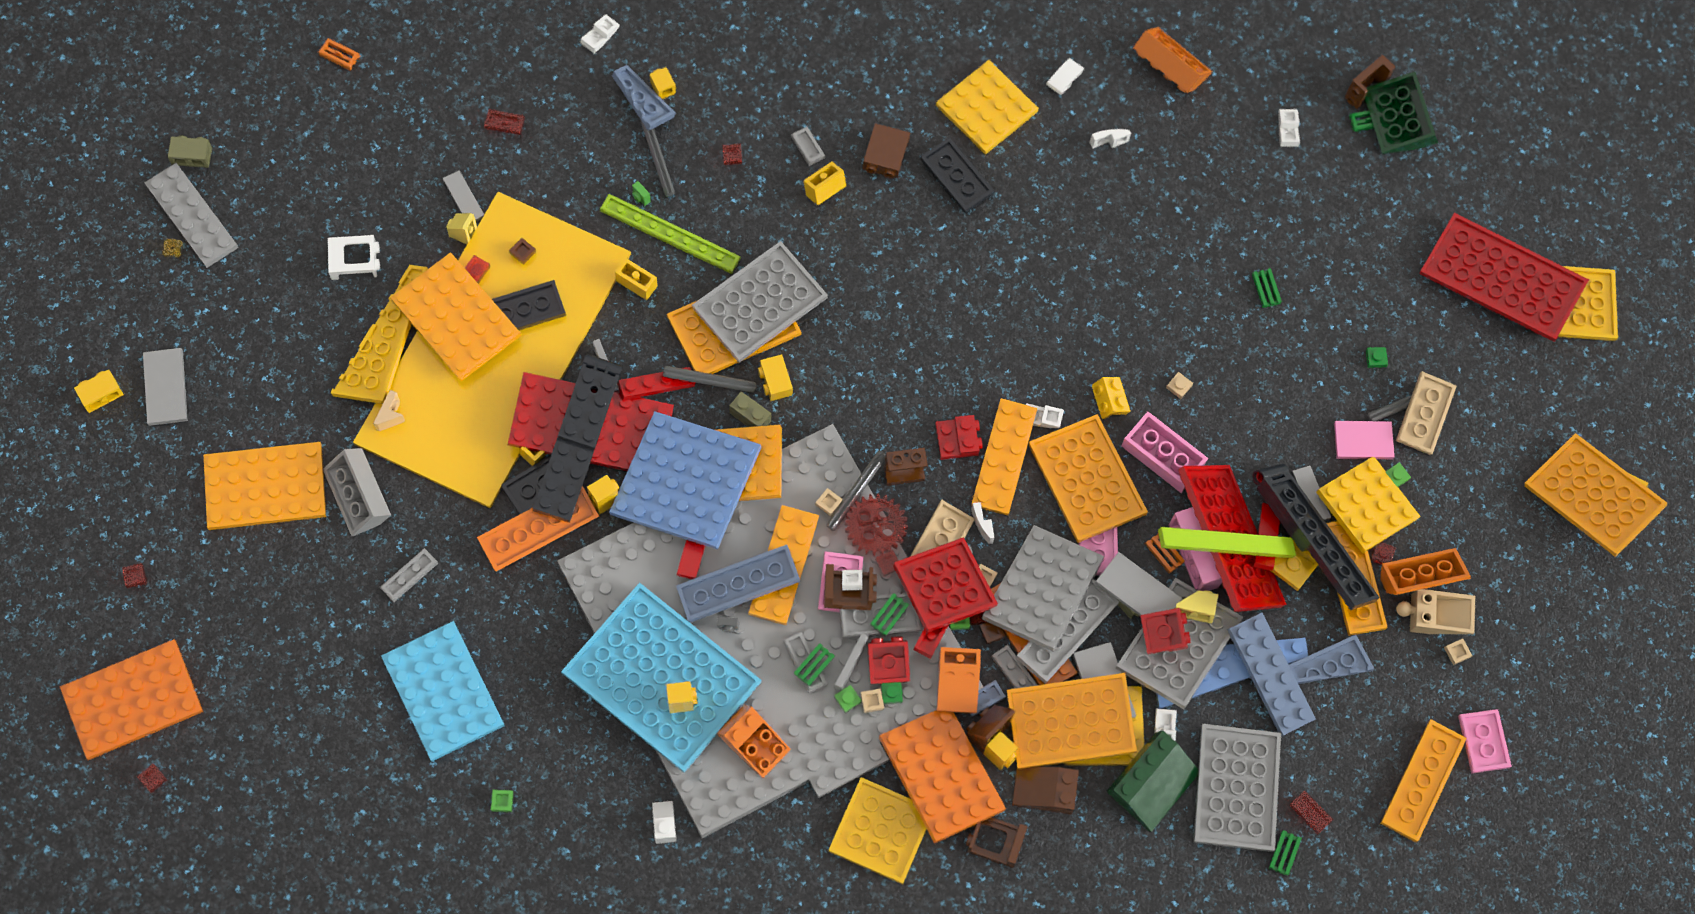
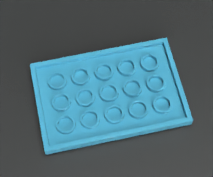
[381,621,505,761]

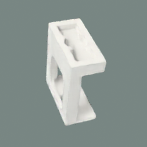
[328,235,380,280]

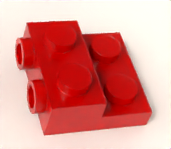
[935,415,982,460]
[1141,608,1191,655]
[867,636,910,684]

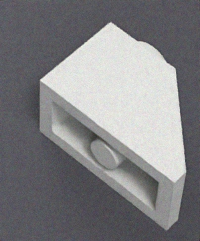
[652,801,676,844]

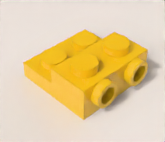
[1271,537,1318,591]

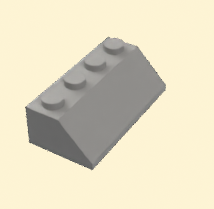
[323,448,391,536]

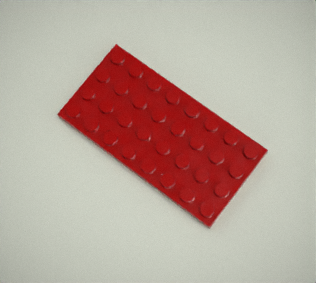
[1420,213,1589,342]
[507,372,674,471]
[1178,465,1287,612]

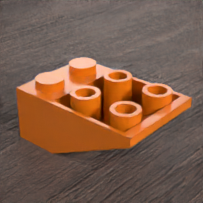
[937,647,981,714]
[717,705,791,778]

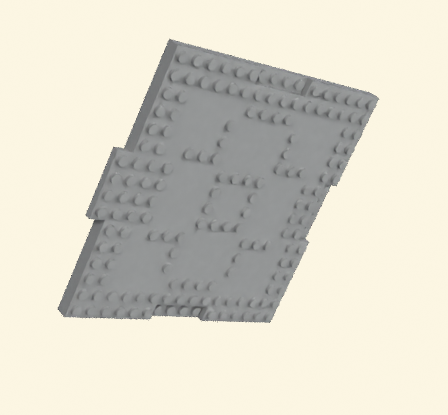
[557,424,983,838]

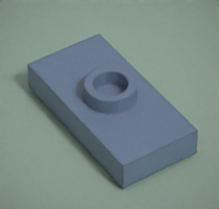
[969,680,1006,717]

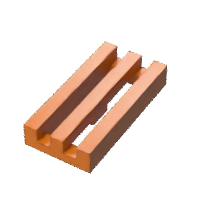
[318,38,360,71]
[1145,533,1185,574]

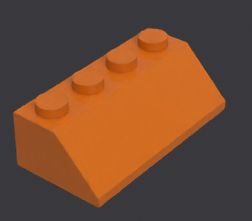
[1133,27,1212,93]
[1380,548,1471,595]

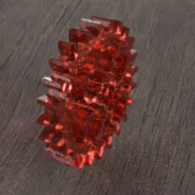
[844,494,908,556]

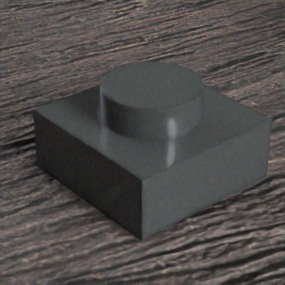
[717,617,740,633]

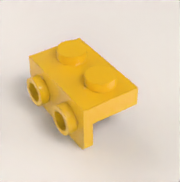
[1092,377,1131,419]

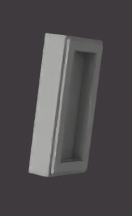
[791,127,825,166]

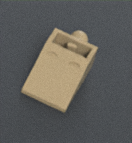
[1396,589,1475,634]

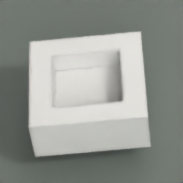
[842,570,862,590]

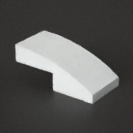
[581,15,619,53]
[1046,58,1084,95]
[1279,109,1300,147]
[1090,129,1131,148]
[1026,403,1064,428]
[971,502,994,544]
[1154,708,1177,741]

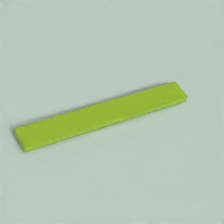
[600,194,741,274]
[1158,527,1296,558]

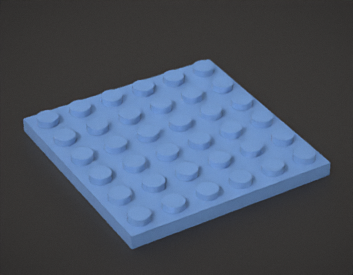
[609,411,761,550]

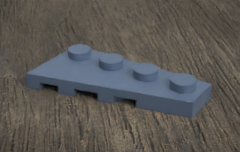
[612,65,675,131]
[1289,635,1374,684]

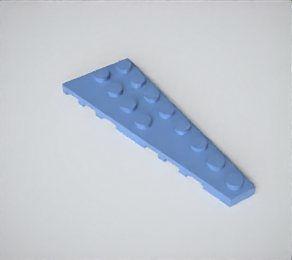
[1156,638,1308,709]

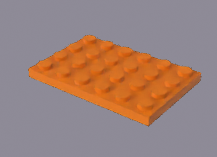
[60,639,203,760]
[879,710,1006,843]

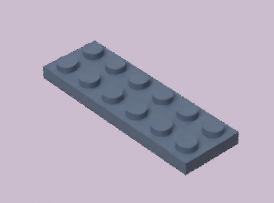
[676,544,801,623]
[1227,613,1316,736]

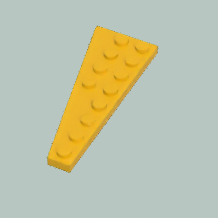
[331,265,428,404]

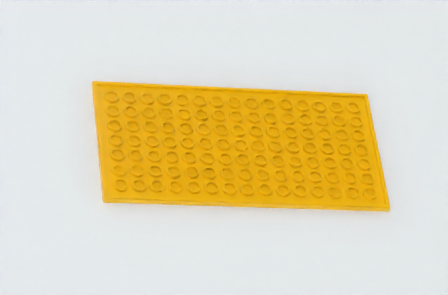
[353,192,631,508]

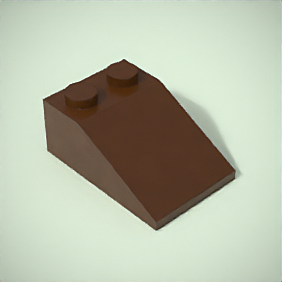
[966,705,1015,753]
[1012,766,1079,814]

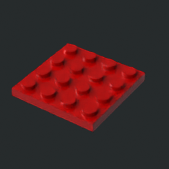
[893,537,998,633]

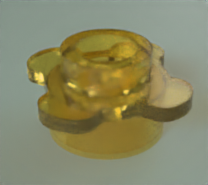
[162,239,183,257]

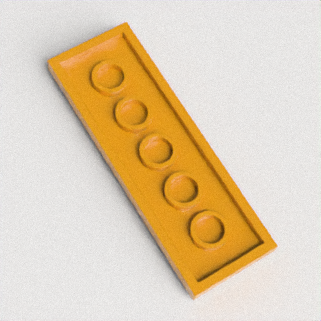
[971,398,1037,516]
[748,505,819,625]
[1326,521,1388,636]
[1380,720,1467,843]

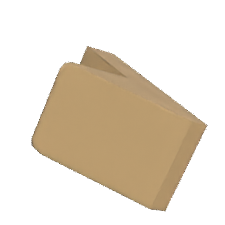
[373,390,405,431]

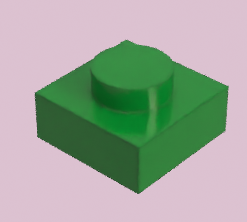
[1366,347,1388,368]
[881,682,903,704]

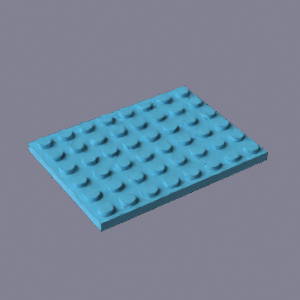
[561,583,762,773]

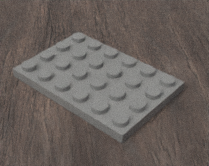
[692,241,828,363]
[982,525,1104,652]
[1116,578,1243,709]
[1193,724,1281,852]

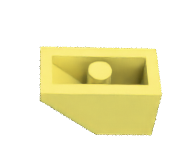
[447,213,477,245]
[1175,590,1218,624]

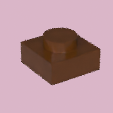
[509,238,536,265]
[979,622,1005,645]

